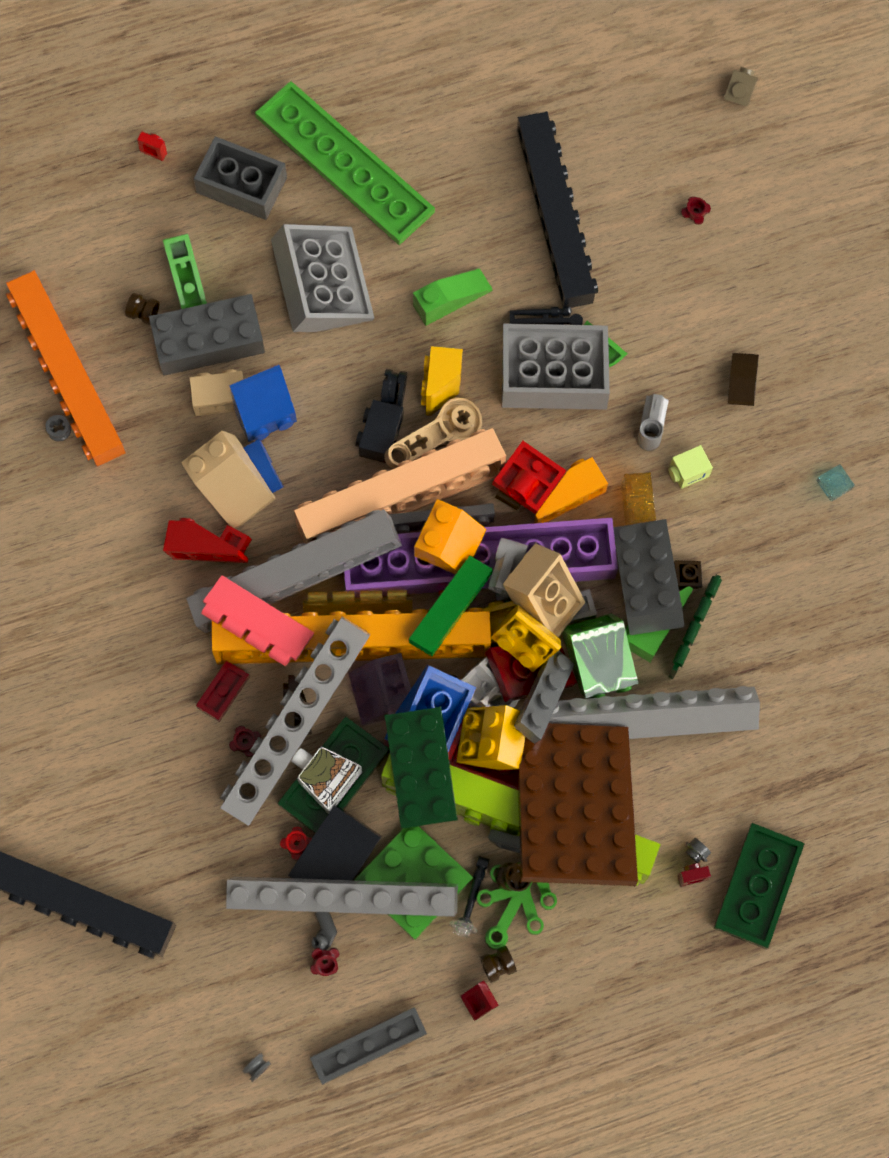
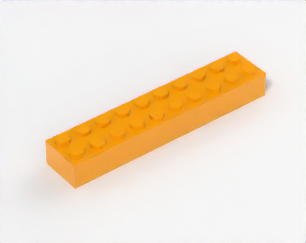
[212,608,491,665]

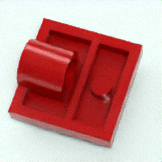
[492,440,567,515]

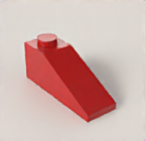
[163,518,248,563]

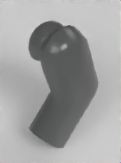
[311,912,337,950]

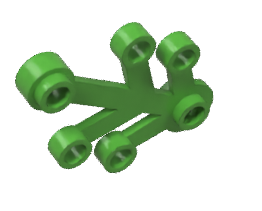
[477,862,557,950]

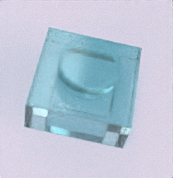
[816,464,855,502]

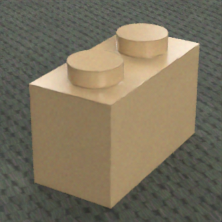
[190,369,244,416]

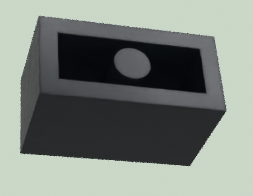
[355,399,404,463]

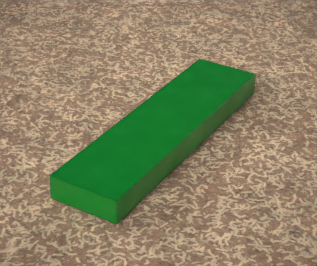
[409,556,493,656]

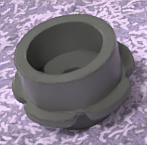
[686,838,711,863]

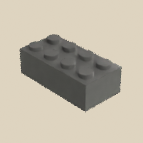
[149,294,265,376]
[613,519,684,635]

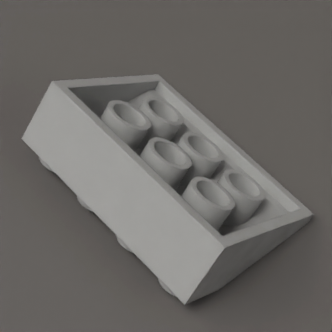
[271,224,374,332]
[502,324,610,410]

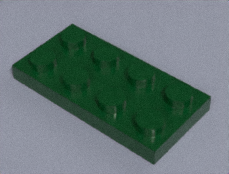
[385,707,458,829]
[277,716,390,834]
[713,823,805,950]

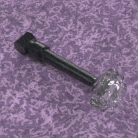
[450,856,490,938]

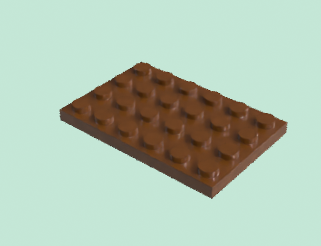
[518,723,638,886]

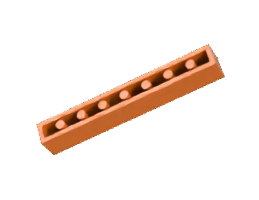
[6,270,126,467]

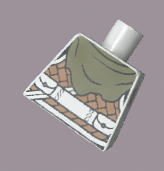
[291,747,362,814]

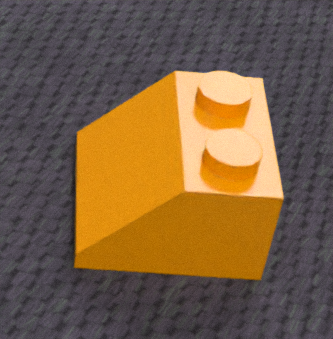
[414,499,486,574]

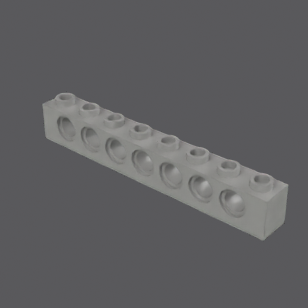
[220,616,370,826]

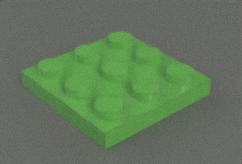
[355,826,473,940]

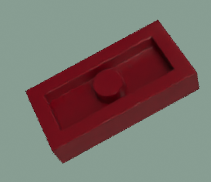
[196,660,250,722]

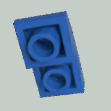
[243,439,284,493]

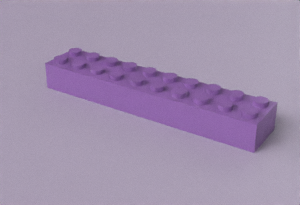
[344,518,618,599]

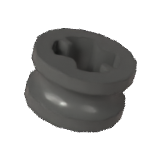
[45,415,71,442]
[242,1053,271,1082]

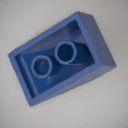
[229,365,297,442]
[384,665,476,752]

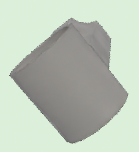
[637,394,669,451]
[488,538,528,595]

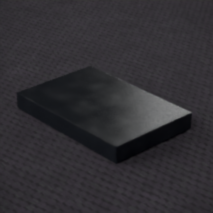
[288,805,382,880]

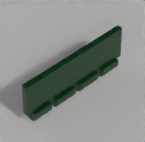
[668,574,722,679]

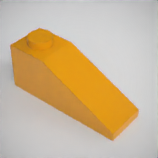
[534,457,608,523]

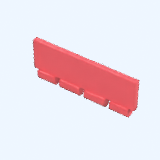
[201,575,314,666]

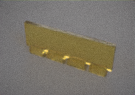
[303,589,412,616]

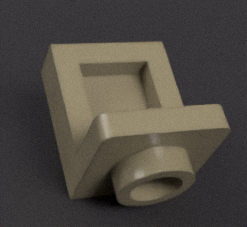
[724,67,758,107]

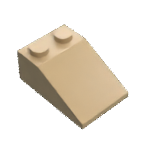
[181,431,276,529]
[503,543,585,637]

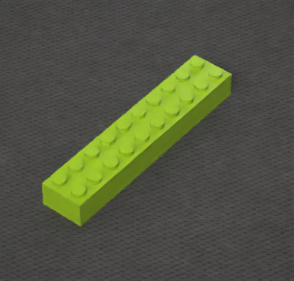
[381,754,661,886]

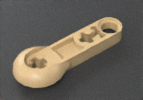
[385,398,482,469]

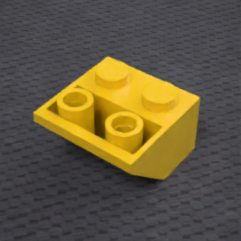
[421,346,463,416]
[491,605,561,672]
[457,705,525,770]

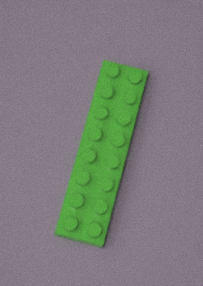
[255,81,435,245]

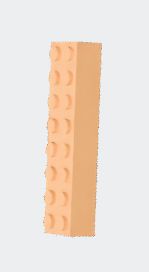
[294,428,506,544]

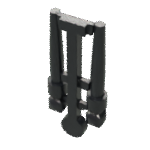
[509,306,583,325]

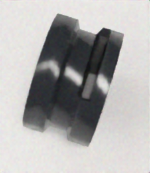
[381,369,407,407]

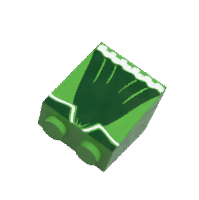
[562,613,639,699]

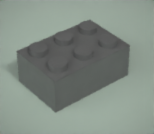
[194,136,287,220]

